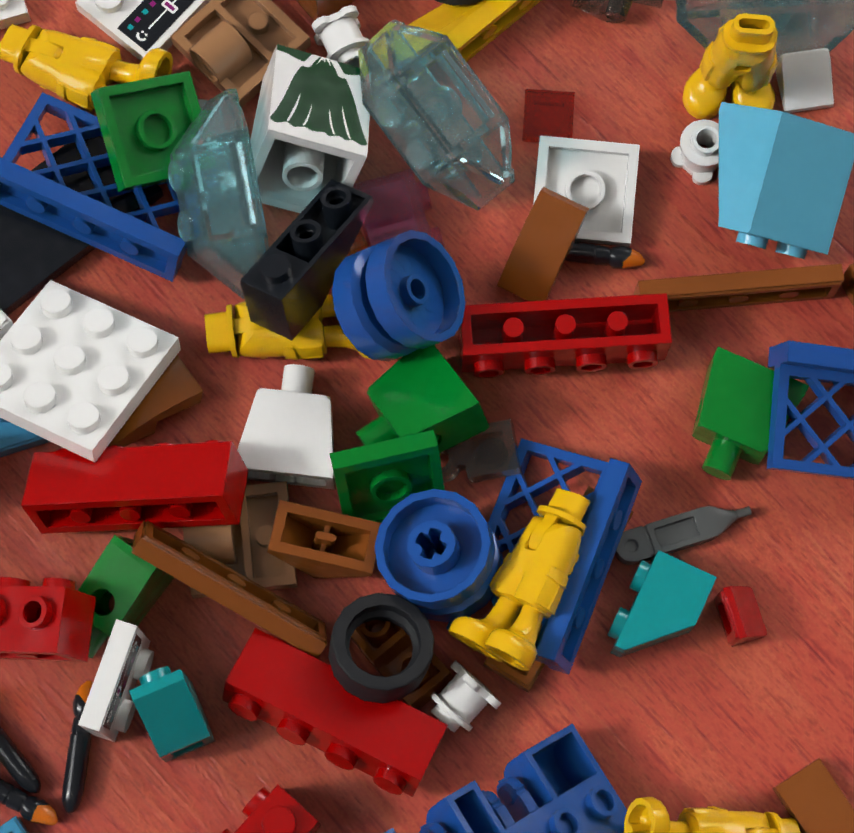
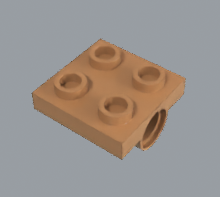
[170,0,311,109]
[183,481,298,599]

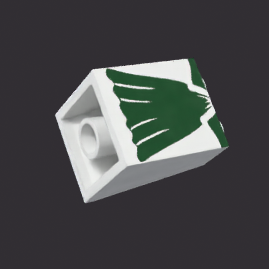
[239,44,373,213]

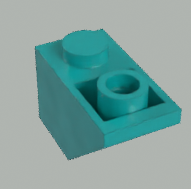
[607,550,717,657]
[129,666,215,762]

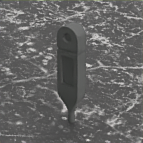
[615,506,752,565]

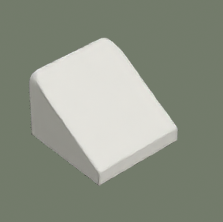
[775,48,834,113]

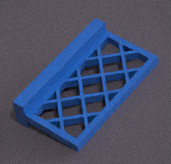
[0,92,225,282]
[767,340,854,480]
[446,438,642,675]

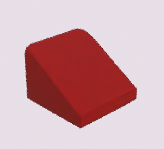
[714,586,767,647]

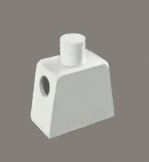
[237,364,335,489]

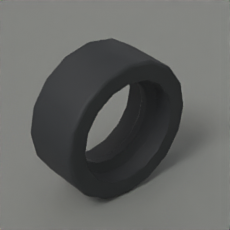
[328,593,434,703]

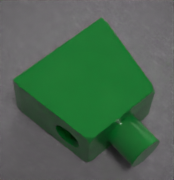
[355,345,490,453]
[692,347,809,480]
[78,535,174,658]

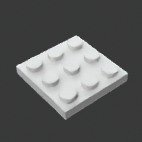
[0,280,181,463]

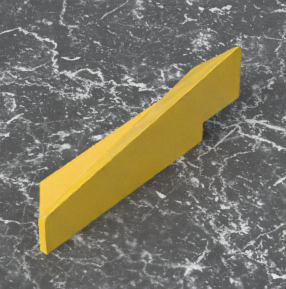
[370,0,541,89]

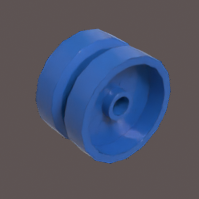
[332,230,466,362]
[374,489,503,622]

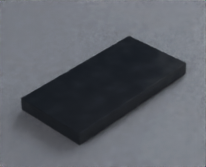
[0,136,164,316]

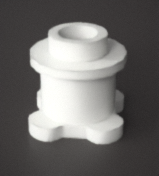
[311,5,373,68]
[670,119,719,185]
[430,660,502,733]

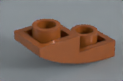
[497,187,589,301]
[107,355,203,447]
[351,620,454,710]

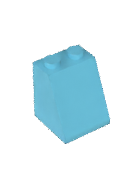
[718,102,854,259]

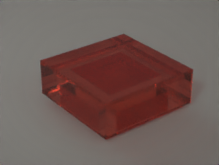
[522,89,575,143]

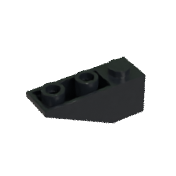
[240,179,374,341]

